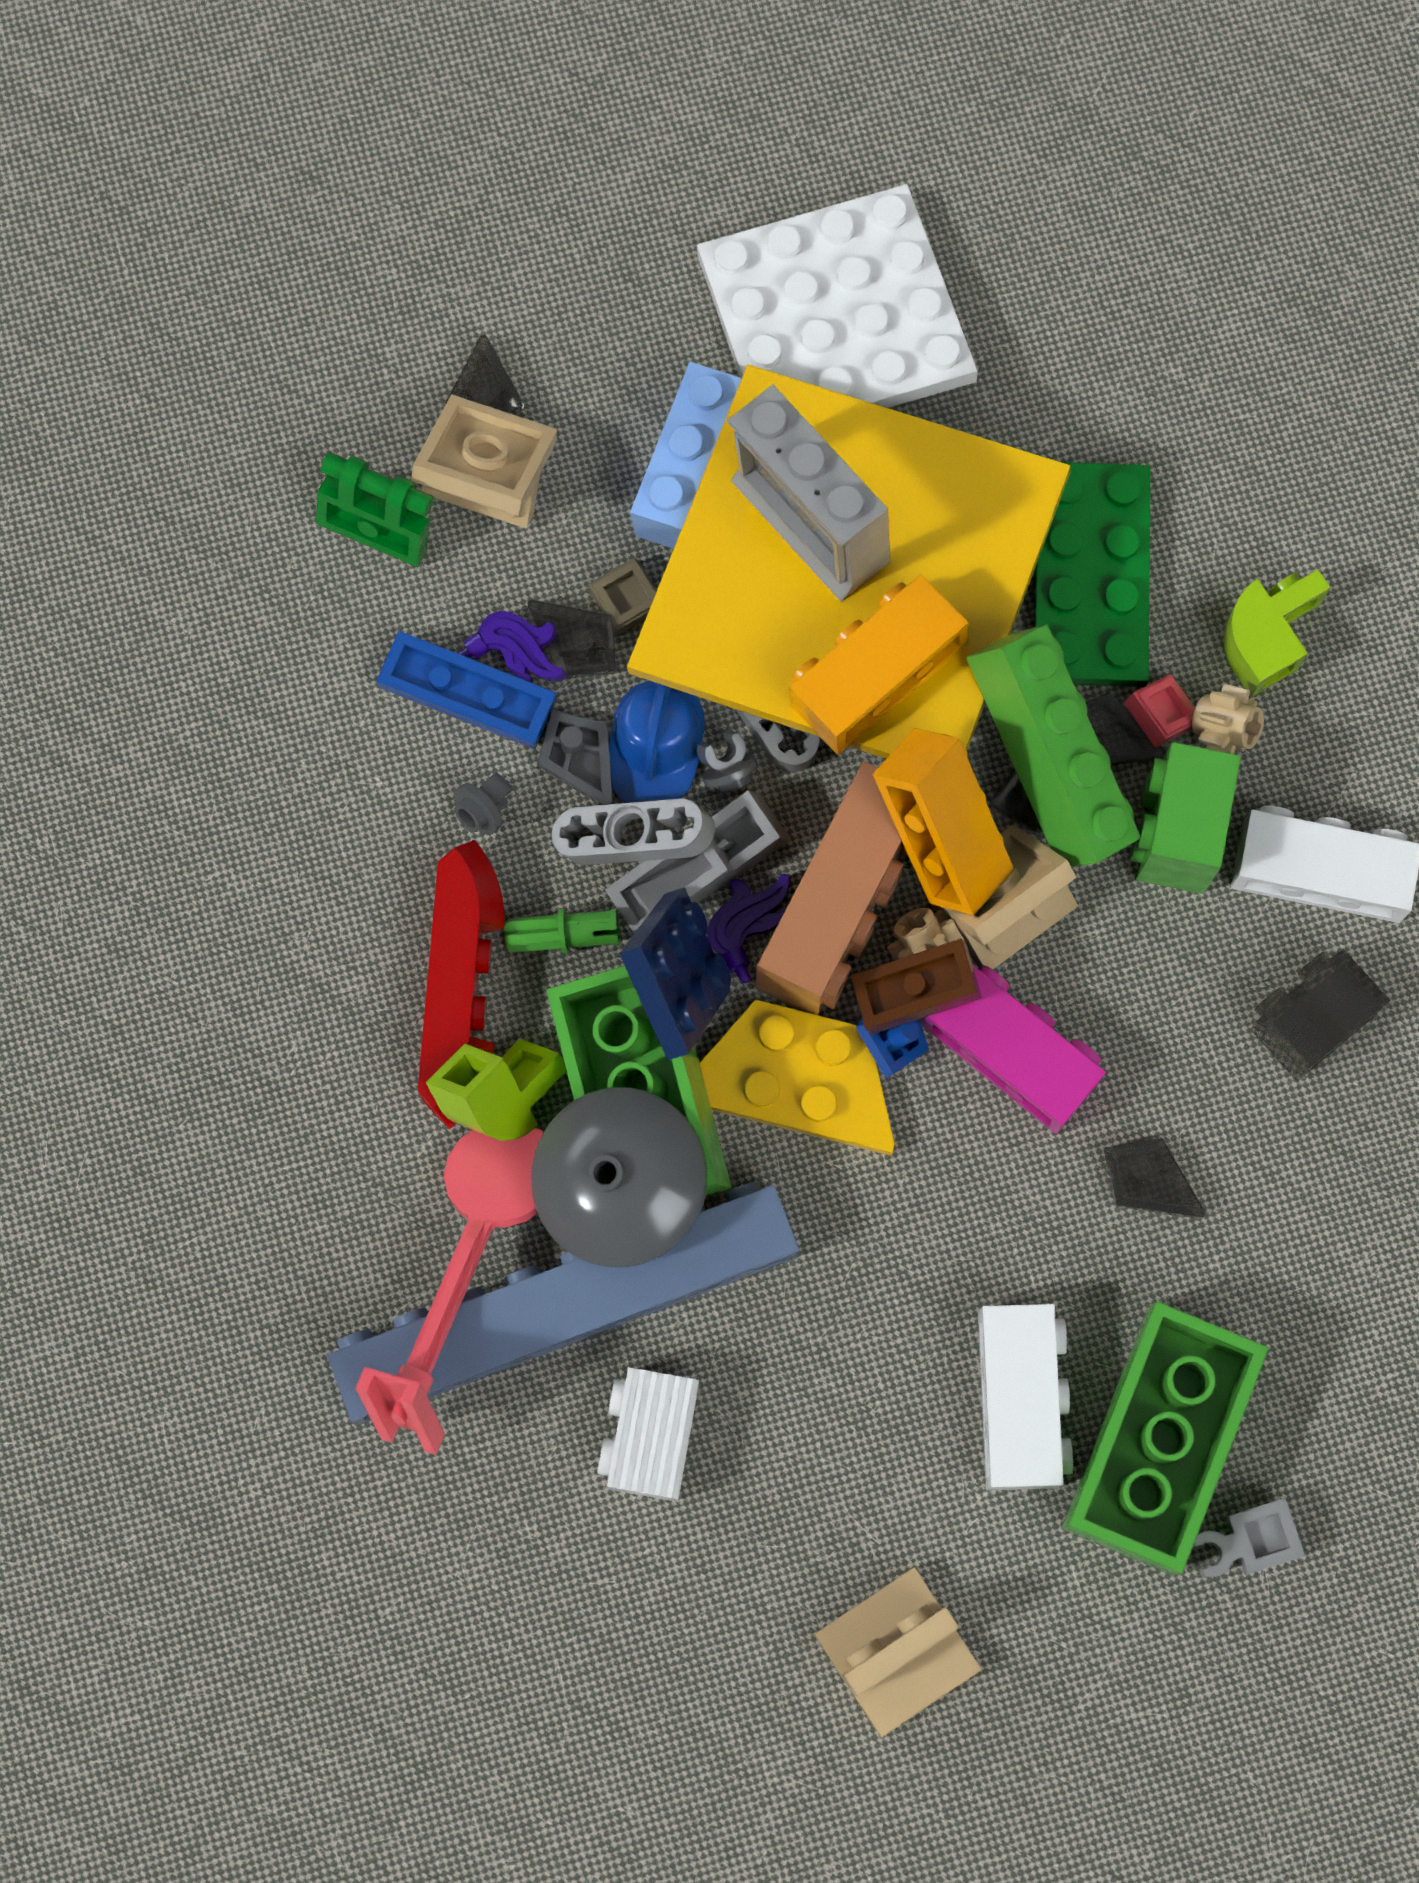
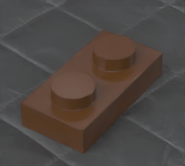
[851,938,982,1035]

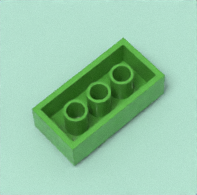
[546,966,732,1197]
[1061,1301,1269,1576]

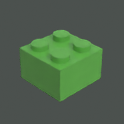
[1130,742,1241,894]

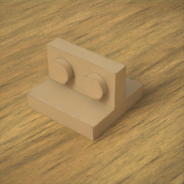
[411,394,557,529]
[923,824,1078,969]
[814,1567,982,1738]

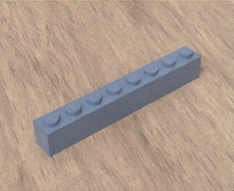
[327,1181,800,1426]

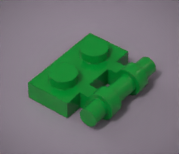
[316,452,434,568]

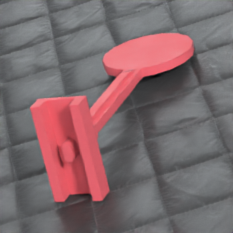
[355,1128,544,1455]

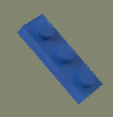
[376,631,557,749]

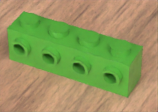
[966,624,1141,867]

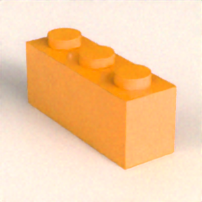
[789,574,969,756]
[873,728,1014,916]

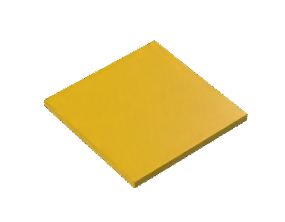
[627,364,1071,759]

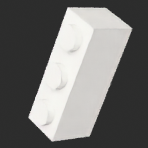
[1231,806,1419,923]
[978,1304,1073,1490]

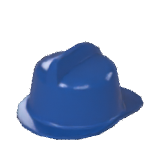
[609,681,705,803]

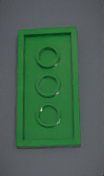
[1034,462,1150,687]

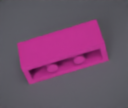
[921,964,1106,1135]

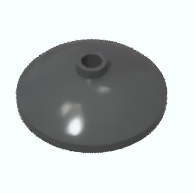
[531,1087,708,1267]

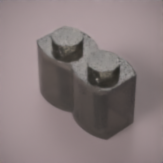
[1250,948,1390,1082]

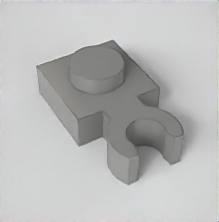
[1193,1498,1305,1578]

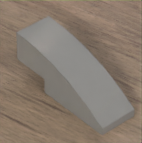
[605,790,791,933]

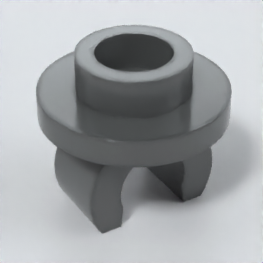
[697,730,758,793]
[454,772,513,835]

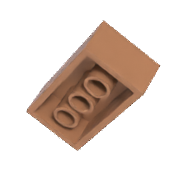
[755,760,909,1015]

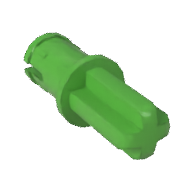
[504,908,621,954]

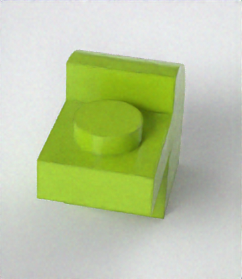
[1223,569,1331,698]
[426,1039,567,1141]

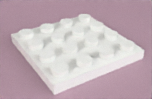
[697,184,978,408]

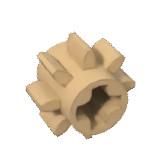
[1192,684,1264,754]
[887,908,964,961]

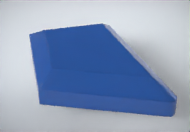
[856,1018,929,1078]

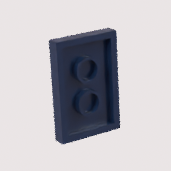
[619,887,731,1061]

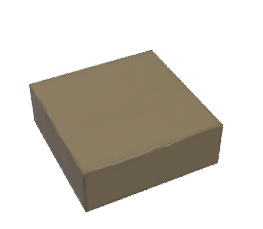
[588,556,657,636]

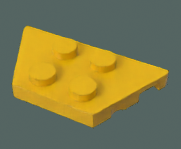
[699,1000,895,1156]

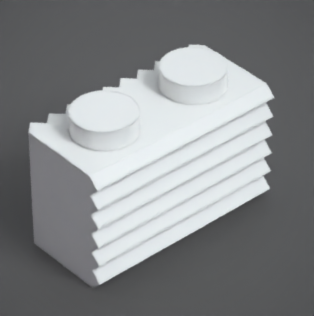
[598,1367,699,1502]

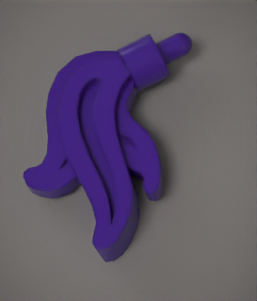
[457,611,568,683]
[707,874,790,983]

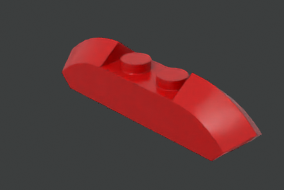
[417,839,505,1130]

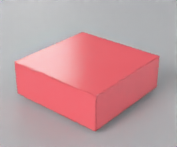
[1123,674,1195,748]

